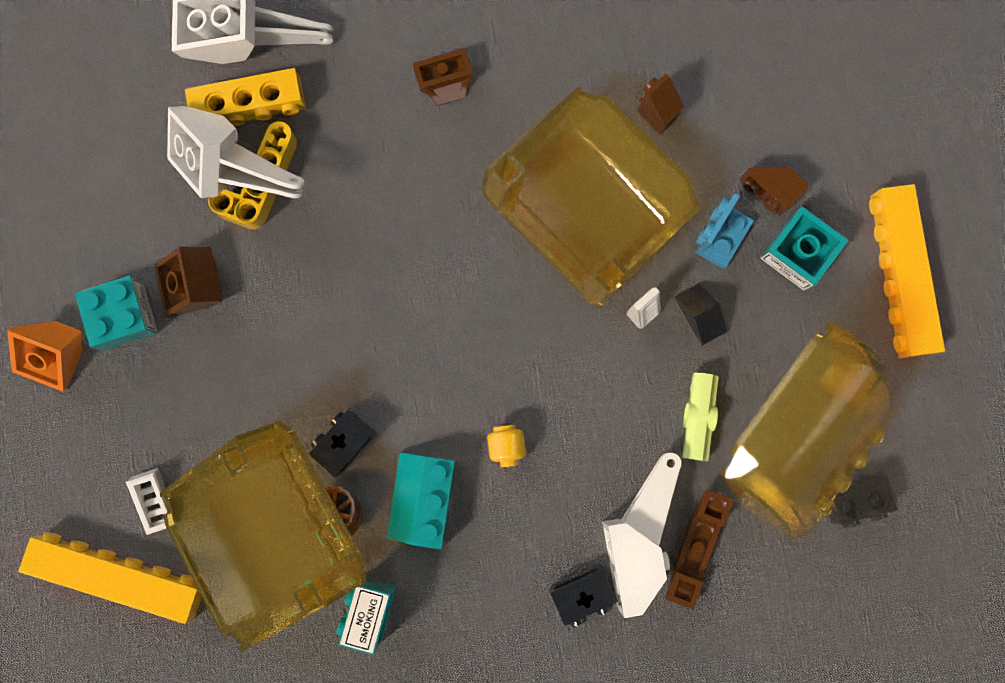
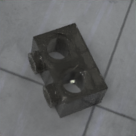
[822,475,897,528]

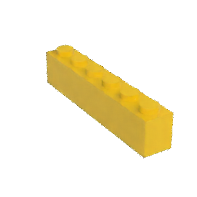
[869,184,945,359]
[18,532,206,624]

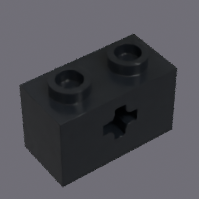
[309,410,377,477]
[549,565,618,627]

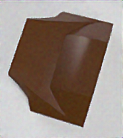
[412,48,473,106]

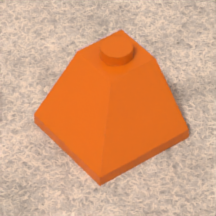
[7,321,83,392]

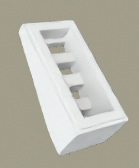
[626,287,661,329]
[126,468,176,535]

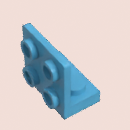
[695,193,754,269]

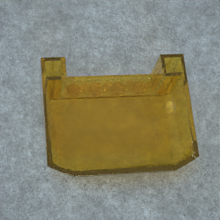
[481,87,701,309]
[719,321,893,539]
[160,421,366,652]

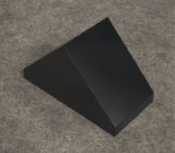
[674,284,727,346]

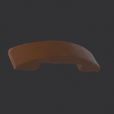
[665,489,734,610]

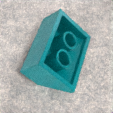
[387,452,456,549]

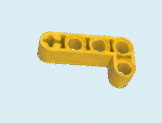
[208,121,297,230]

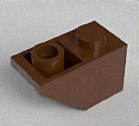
[637,73,684,135]
[739,167,810,217]

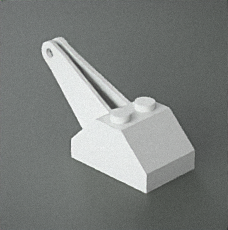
[172,0,333,64]
[167,106,304,198]
[602,453,681,618]

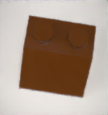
[154,246,222,317]

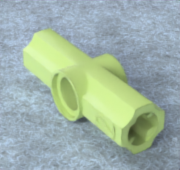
[682,373,719,461]

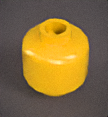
[487,425,526,467]

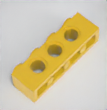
[185,68,306,126]

